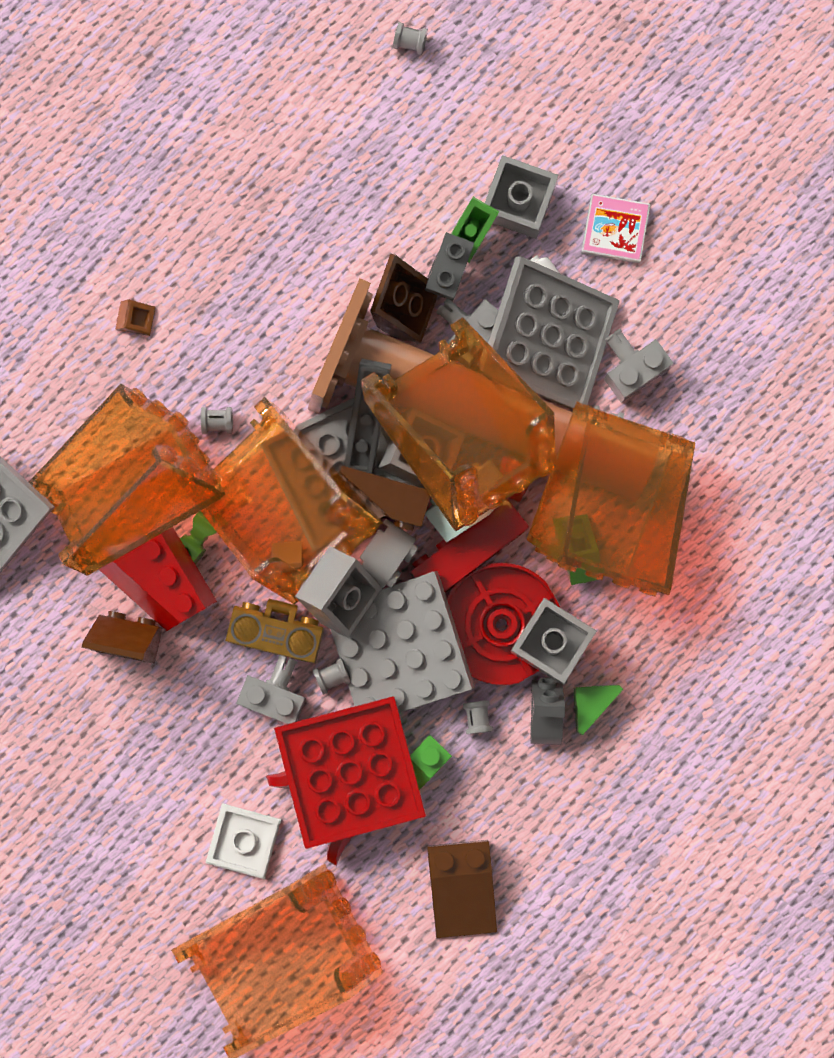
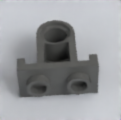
[425,232,474,301]
[530,677,565,745]

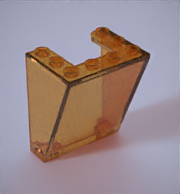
[361,317,556,531]
[29,384,226,576]
[177,397,383,604]
[527,401,696,597]
[171,863,383,1058]

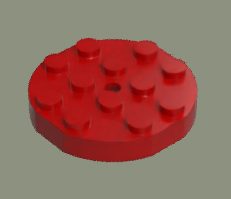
[447,563,561,686]

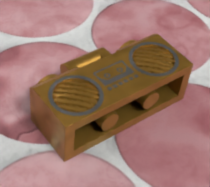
[225,598,324,664]

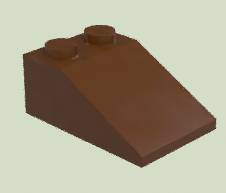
[370,254,438,343]
[338,466,432,531]
[81,611,162,664]
[427,840,497,939]

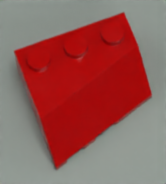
[97,523,217,631]

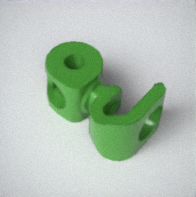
[180,510,226,565]

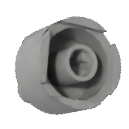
[359,519,419,589]

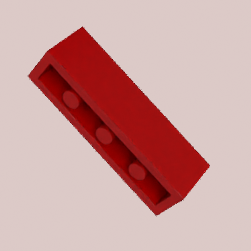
[411,498,529,593]

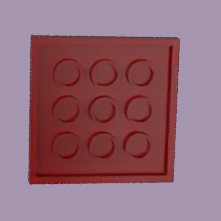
[274,696,426,849]

